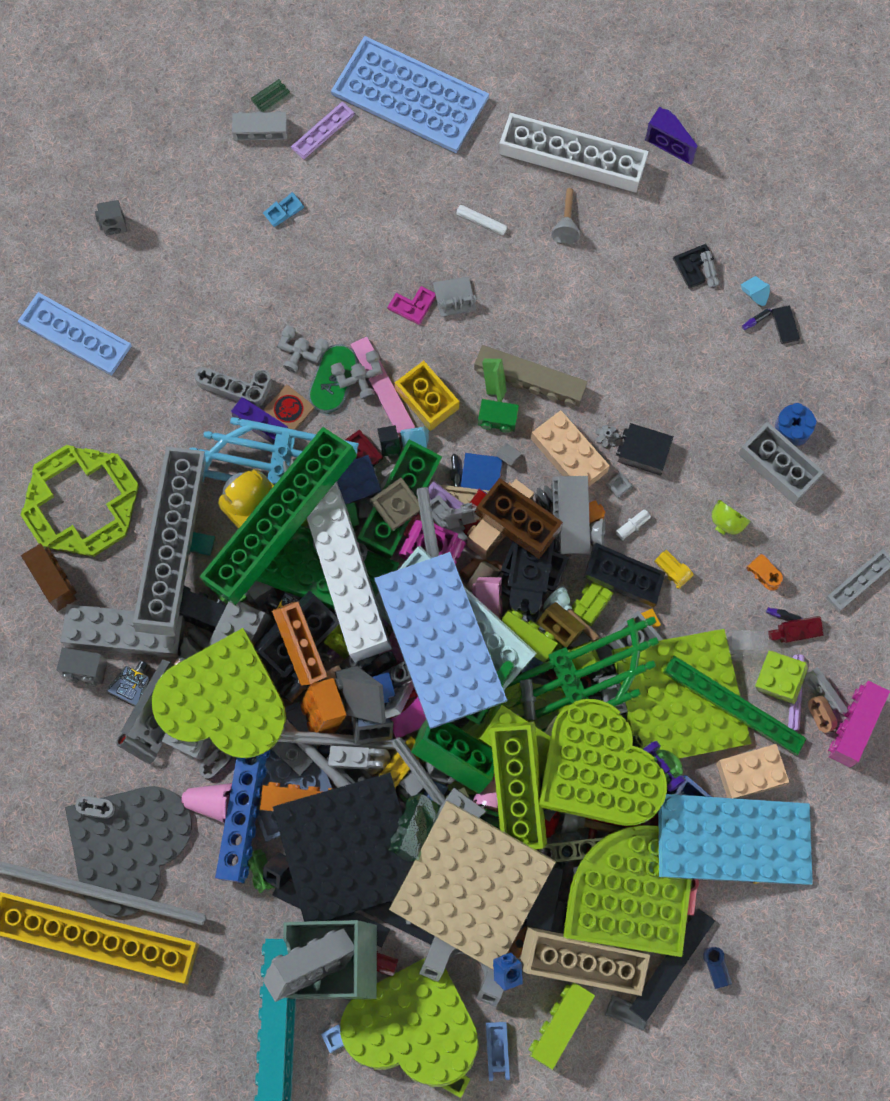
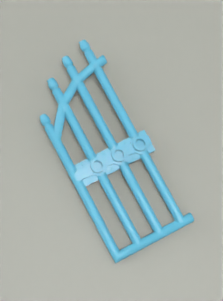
[189,417,359,485]

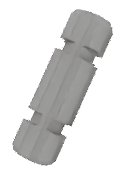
[700,251,719,287]

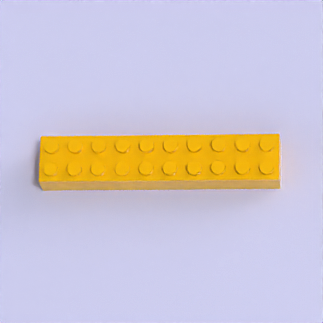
[0,892,199,985]

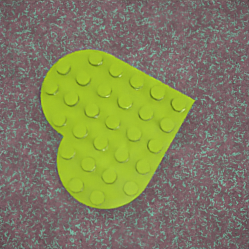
[152,628,286,758]
[539,699,667,826]
[340,957,479,1087]

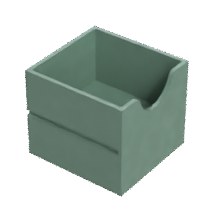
[283,920,377,1000]

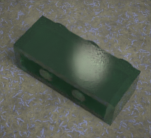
[389,794,441,862]

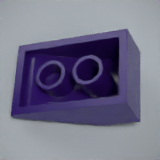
[645,107,698,165]

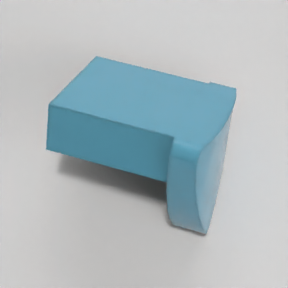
[740,276,770,306]
[400,426,429,448]

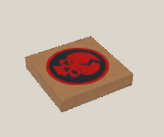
[263,384,315,430]

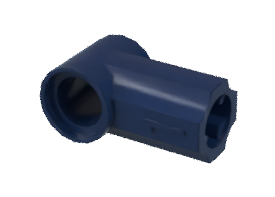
[703,947,732,989]

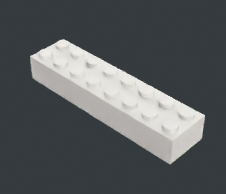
[499,113,648,193]

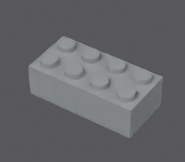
[738,422,824,505]
[263,928,354,1002]

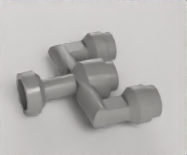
[277,325,329,373]
[331,350,383,399]

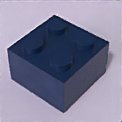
[337,454,382,504]

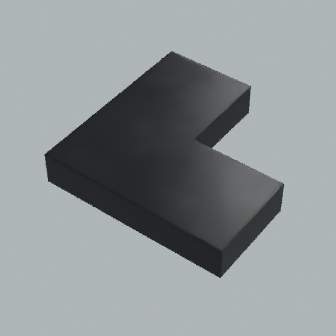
[673,243,714,289]

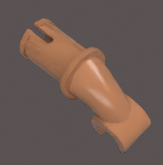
[460,558,502,580]

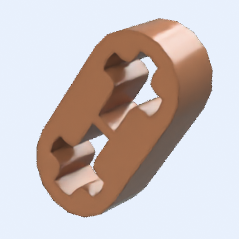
[808,696,837,733]

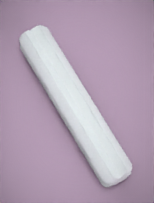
[457,205,507,235]

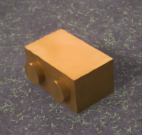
[537,602,586,648]

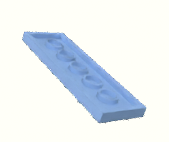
[18,292,132,376]

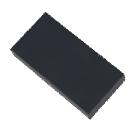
[772,305,800,344]

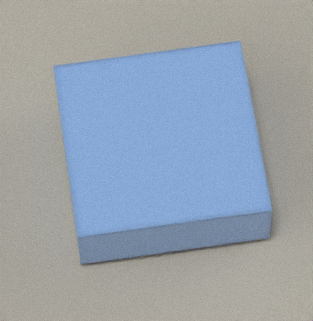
[321,1024,344,1053]

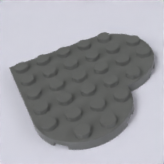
[65,786,192,917]

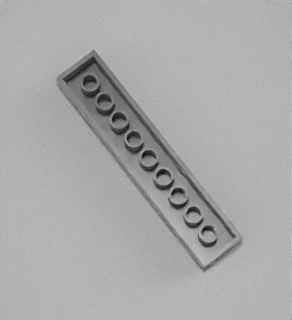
[133,447,206,636]

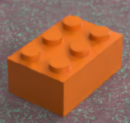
[300,678,346,734]

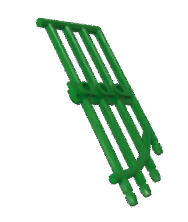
[500,617,659,732]

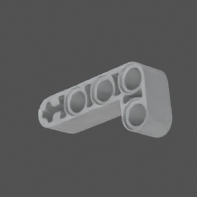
[194,367,272,407]

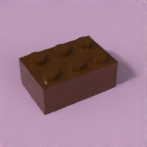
[20,543,77,612]

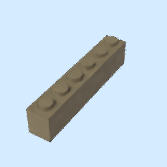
[474,345,588,407]

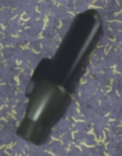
[450,454,461,487]

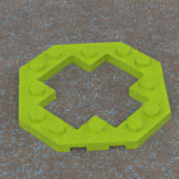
[21,445,139,557]

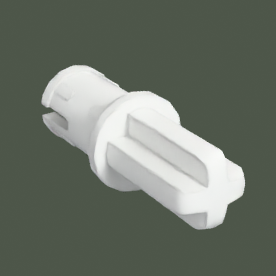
[615,510,651,541]

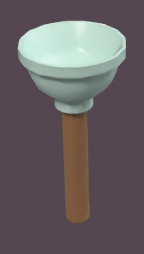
[543,587,599,641]

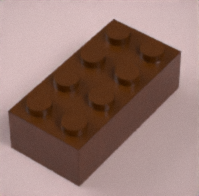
[476,478,563,559]

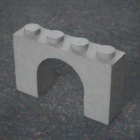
[419,936,516,1007]

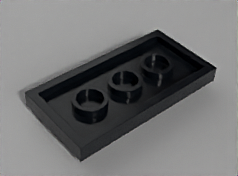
[584,543,666,608]

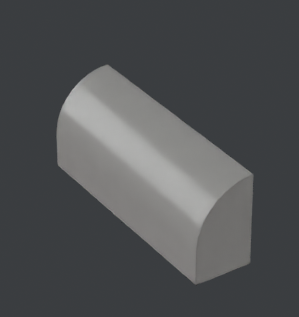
[552,476,590,554]

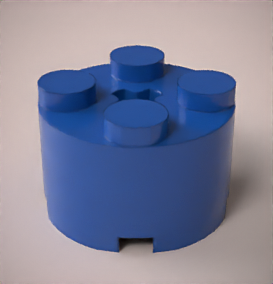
[775,403,817,446]

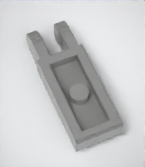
[328,746,385,769]

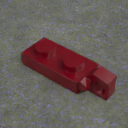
[768,616,824,643]

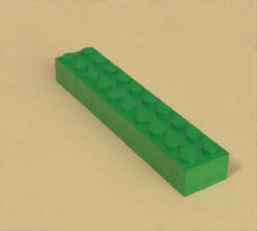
[199,427,357,606]

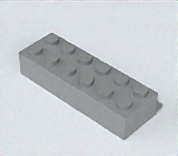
[61,604,186,658]

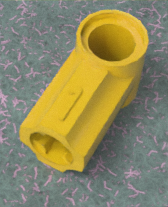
[654,549,694,589]

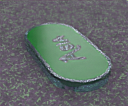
[308,344,358,414]

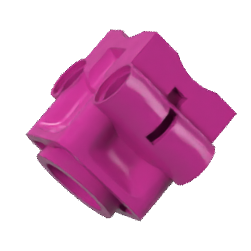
[399,520,466,565]

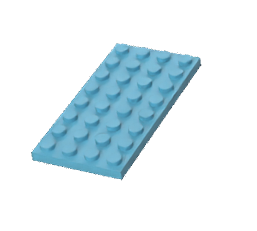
[658,794,813,885]

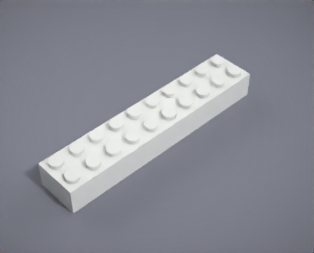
[307,481,392,662]

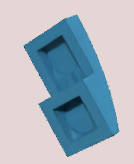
[263,192,305,227]

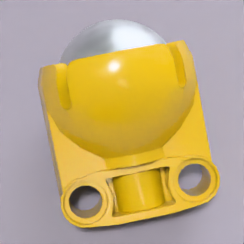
[218,469,274,528]

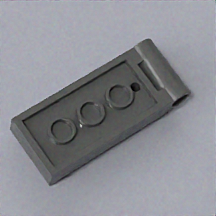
[116,660,174,764]

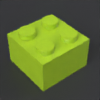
[755,650,809,704]

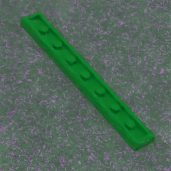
[663,655,807,756]

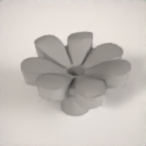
[595,425,620,448]

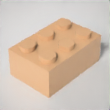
[716,744,789,799]

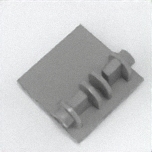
[433,276,476,317]

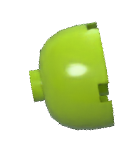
[711,500,751,535]

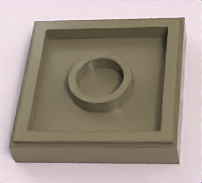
[370,478,420,531]

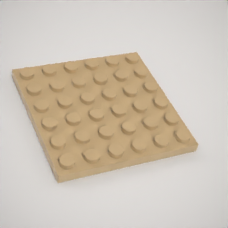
[389,800,556,970]

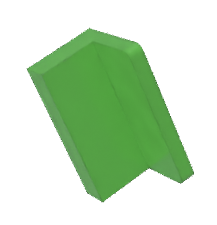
[482,358,507,402]

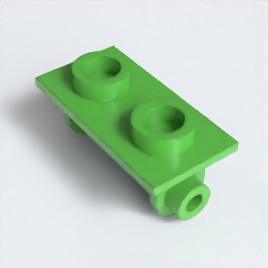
[248,849,274,893]

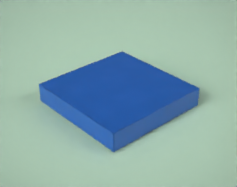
[461,453,502,491]

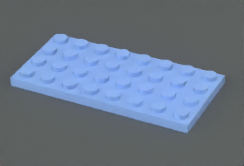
[331,36,489,153]
[375,552,507,729]

